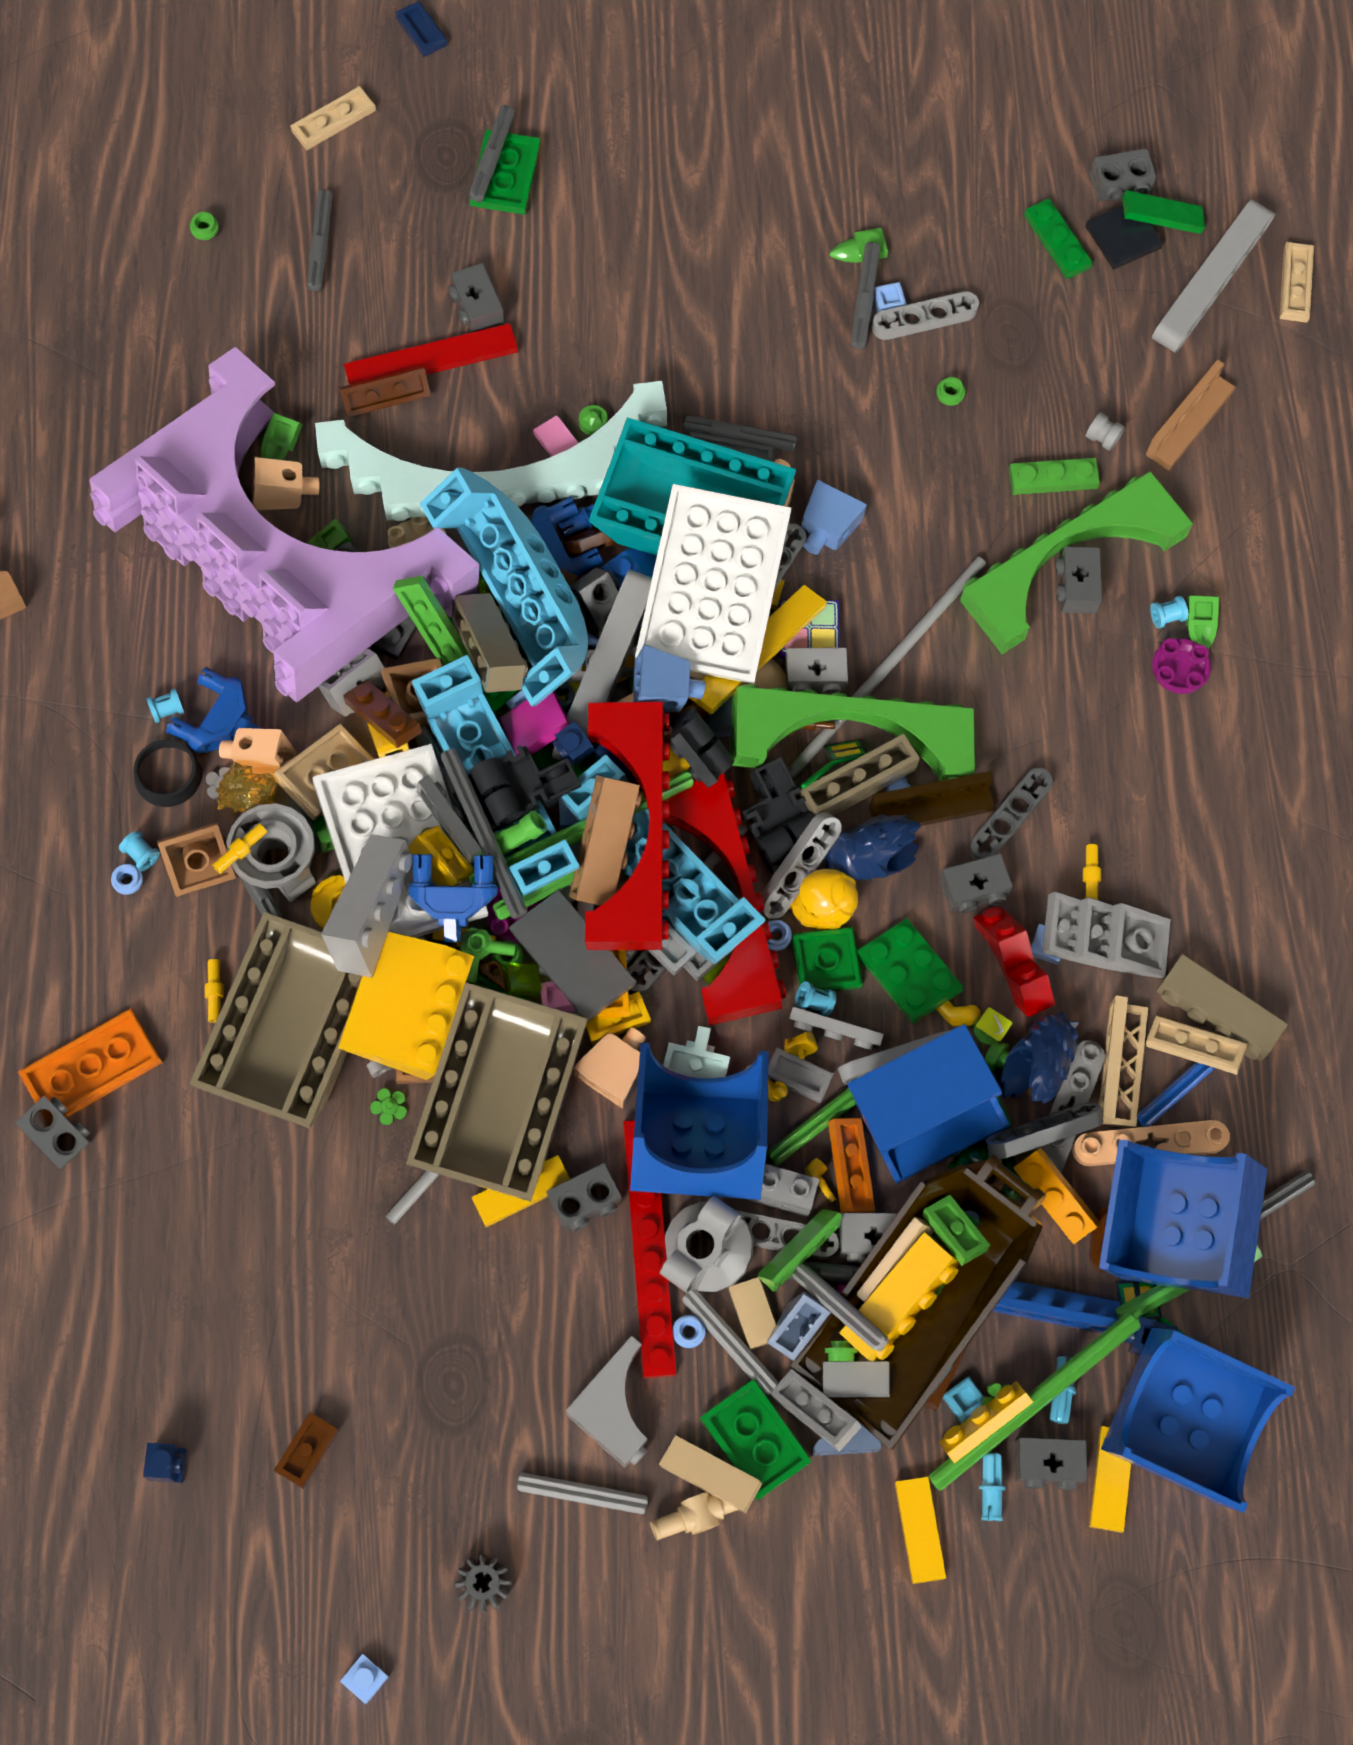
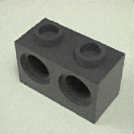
[1089,149,1156,201]
[569,568,619,638]
[15,1096,90,1170]
[546,1163,622,1232]

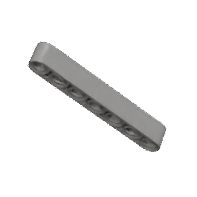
[1151,199,1275,353]
[552,569,652,769]

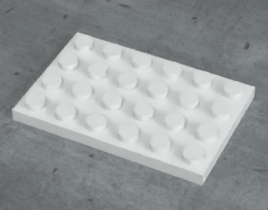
[635,484,791,684]
[313,744,488,938]

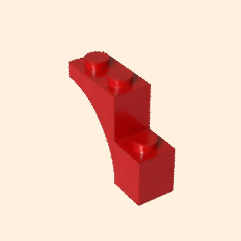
[973,906,1055,1017]

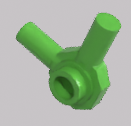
[460,928,516,984]

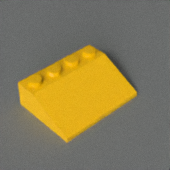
[338,932,474,1080]

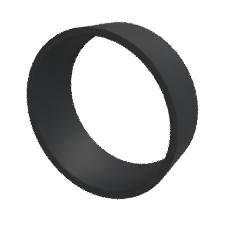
[134,740,202,807]

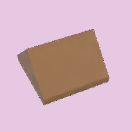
[381,658,442,729]
[157,822,236,897]

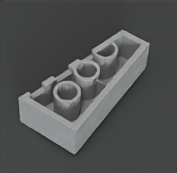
[321,834,413,978]

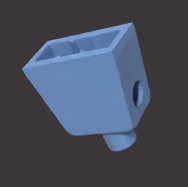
[801,480,867,555]
[633,645,705,713]

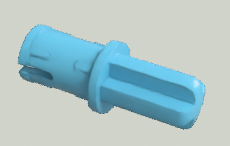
[1050,1356,1077,1424]
[979,1453,1006,1521]

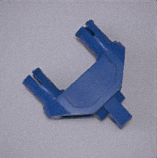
[531,496,603,578]
[166,667,261,754]
[408,854,498,943]

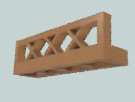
[1146,360,1236,471]

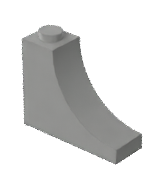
[565,1336,648,1468]

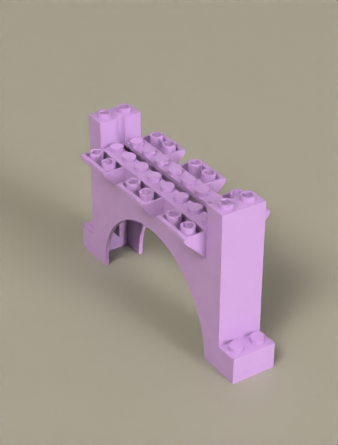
[89,347,479,703]

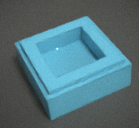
[943,1376,984,1423]

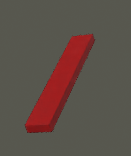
[344,323,518,384]

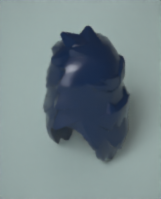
[823,814,921,881]
[1000,1011,1079,1103]

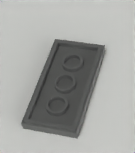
[509,890,636,1023]

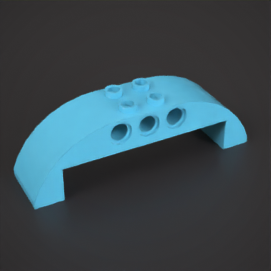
[420,468,588,707]
[412,655,580,896]
[561,754,765,964]

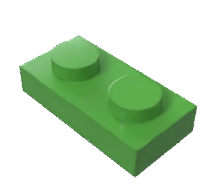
[922,1195,990,1266]

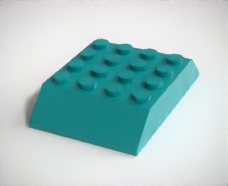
[589,417,796,556]

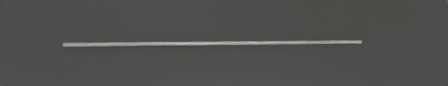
[385,557,986,1225]

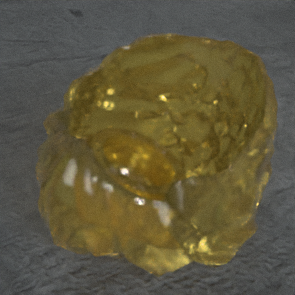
[216,762,277,813]

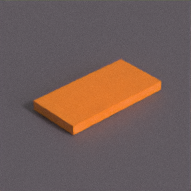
[18,1008,163,1126]

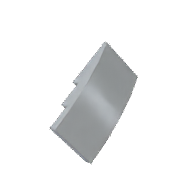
[1042,892,1171,979]

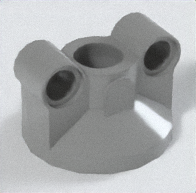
[226,803,316,903]
[660,1196,753,1293]

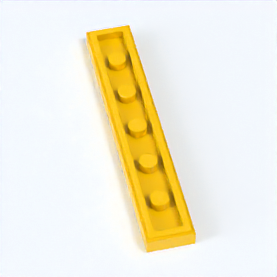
[689,585,827,715]

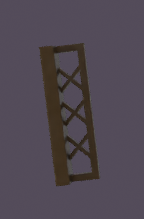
[869,771,995,826]

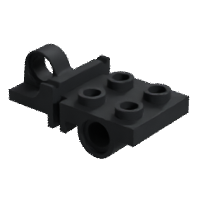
[670,706,735,788]
[468,745,582,833]
[740,757,823,876]

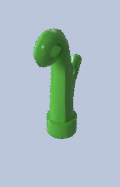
[473,810,547,887]

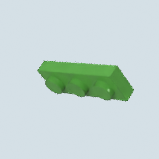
[1009,458,1100,495]

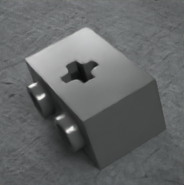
[448,263,504,333]
[1055,546,1102,614]
[939,854,1013,913]
[1015,1438,1087,1490]

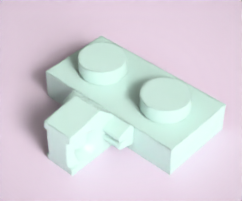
[663,1026,730,1078]

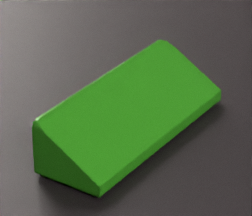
[758,1209,842,1292]

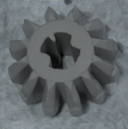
[454,1553,512,1614]

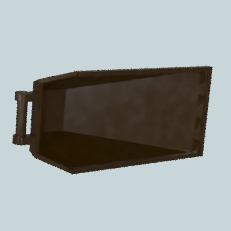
[790,1154,1046,1450]

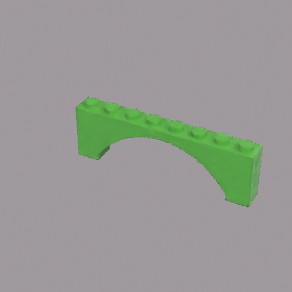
[960,472,1193,654]
[730,684,975,781]

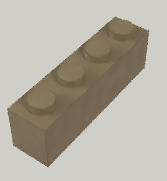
[452,593,528,693]
[798,734,920,816]
[1156,954,1288,1062]

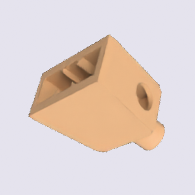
[252,457,319,510]
[219,728,297,778]
[574,1027,646,1109]

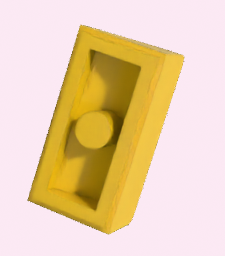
[408,825,474,886]

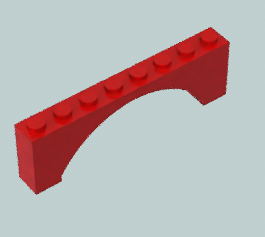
[585,702,670,950]
[663,773,787,1026]

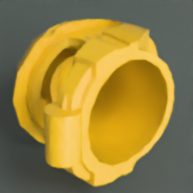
[789,869,858,930]

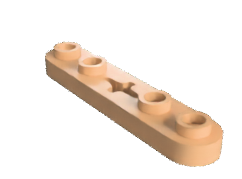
[1072,1120,1230,1166]

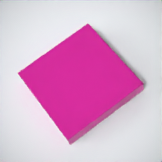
[500,690,570,756]

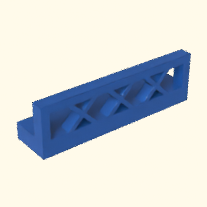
[992,1281,1120,1333]

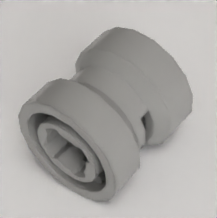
[1085,412,1125,451]

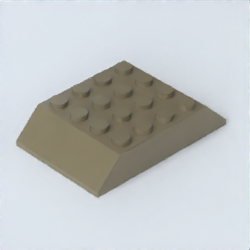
[189,912,362,1129]
[406,982,588,1202]

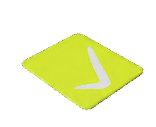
[976,1007,1012,1041]

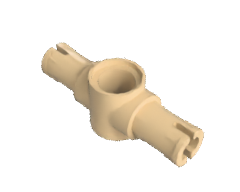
[650,1492,738,1541]

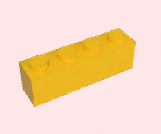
[840,1232,960,1362]

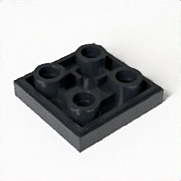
[1085,205,1163,270]

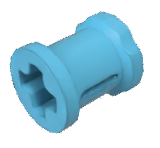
[1150,595,1189,629]
[146,688,184,723]
[119,831,160,872]
[795,981,836,1017]

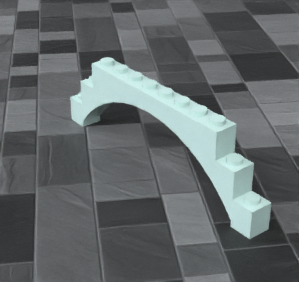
[315,381,667,521]

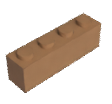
[569,775,641,905]

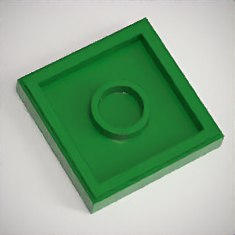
[791,927,862,992]

